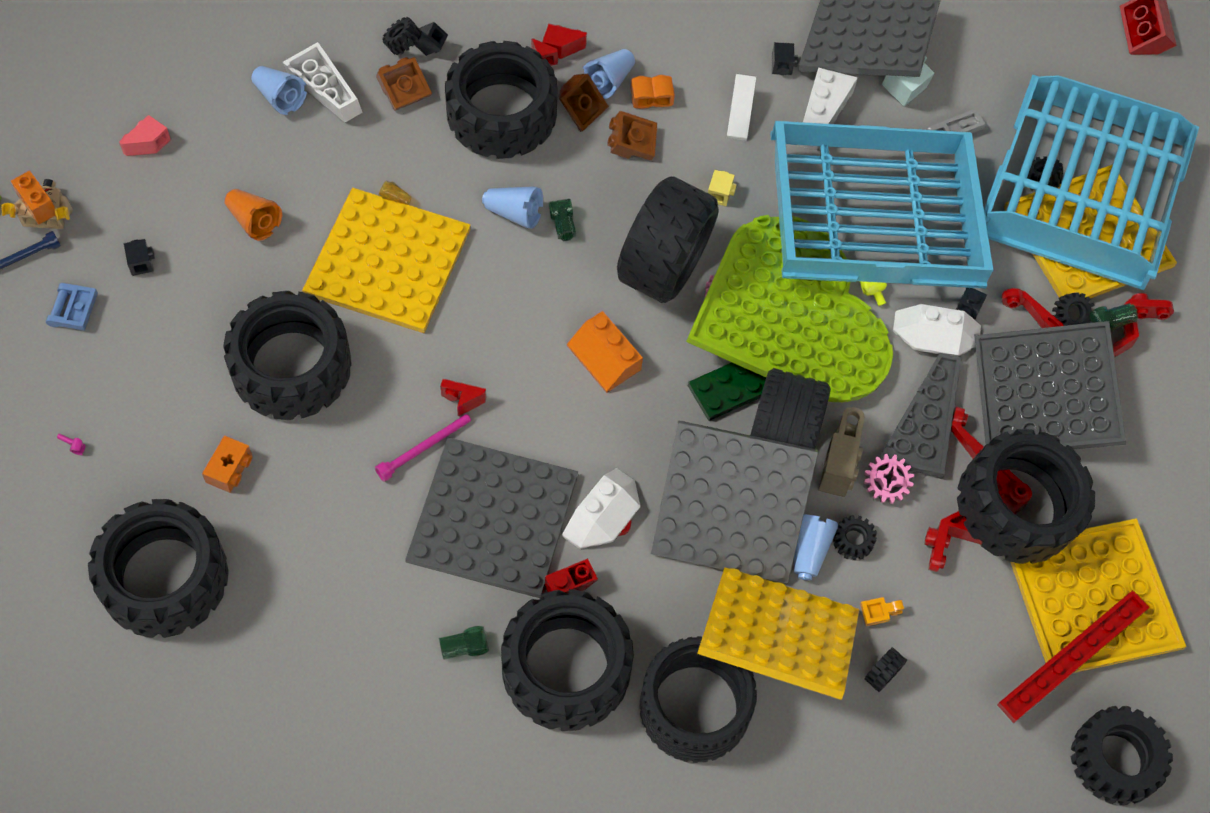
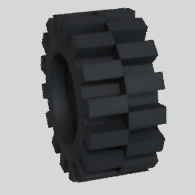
[382,17,421,55]
[1027,156,1063,190]
[1052,292,1096,326]
[833,515,877,560]
[864,647,907,692]

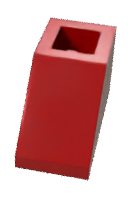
[542,23,587,59]
[545,558,598,593]

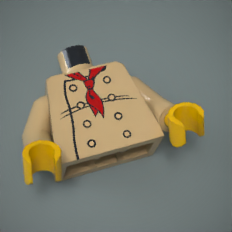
[1,179,73,229]

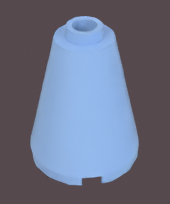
[582,49,635,99]
[251,66,307,115]
[482,186,543,229]
[793,514,838,580]

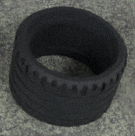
[750,368,831,449]
[639,636,757,763]

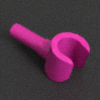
[57,433,86,455]

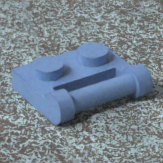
[46,283,98,331]

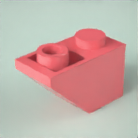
[119,115,171,156]

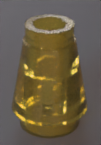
[379,180,412,205]

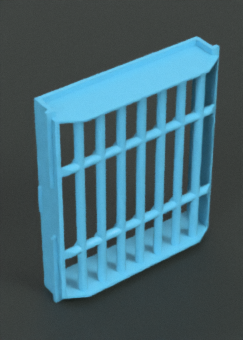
[984,75,1199,290]
[770,121,993,288]

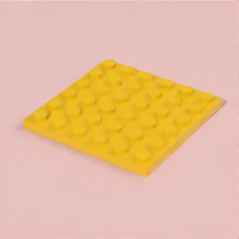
[1004,164,1177,306]
[302,187,471,333]
[1010,518,1186,673]
[697,567,859,700]

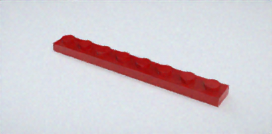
[997,590,1150,723]

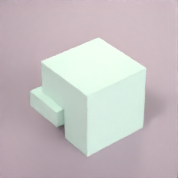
[882,56,934,106]

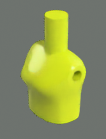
[860,281,887,306]

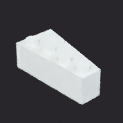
[283,42,363,122]
[797,68,858,151]

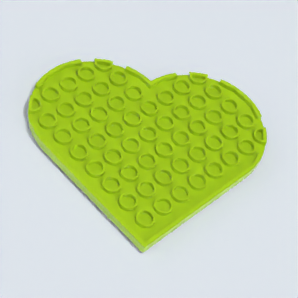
[686,215,893,403]

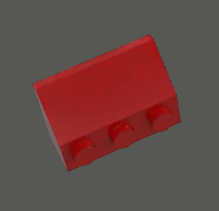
[1119,0,1177,55]

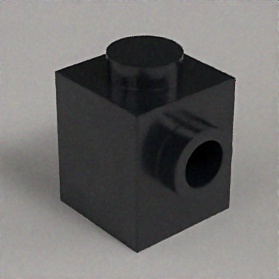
[414,22,448,56]
[772,42,798,75]
[123,239,155,276]
[956,288,987,320]

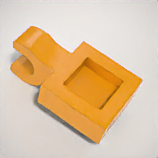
[860,597,904,627]

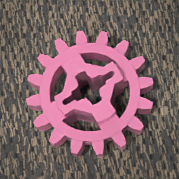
[864,454,914,504]

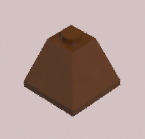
[559,73,609,132]

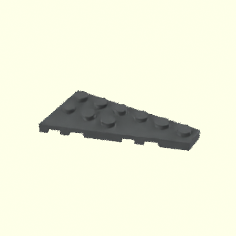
[879,353,961,478]

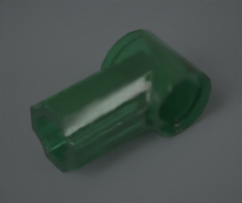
[549,198,576,241]
[1089,303,1138,332]
[439,626,489,660]

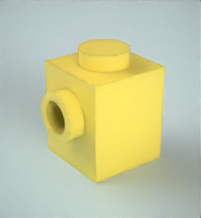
[708,170,737,206]

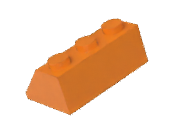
[567,311,643,393]

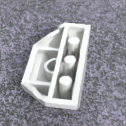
[893,304,981,357]
[562,468,640,549]

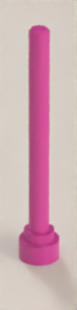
[375,414,471,482]

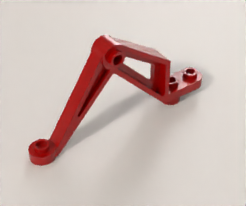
[1002,288,1174,358]
[924,406,1032,572]

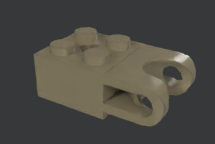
[818,407,865,497]

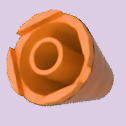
[225,189,282,241]

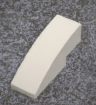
[726,74,756,141]

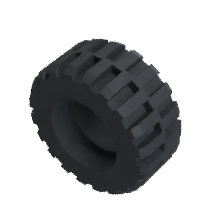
[1071,706,1173,805]

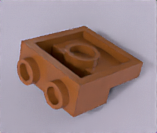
[376,57,432,111]
[607,111,657,161]

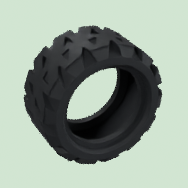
[445,41,558,159]
[617,176,719,303]
[223,291,352,420]
[957,429,1095,564]
[88,499,229,638]
[501,589,634,731]

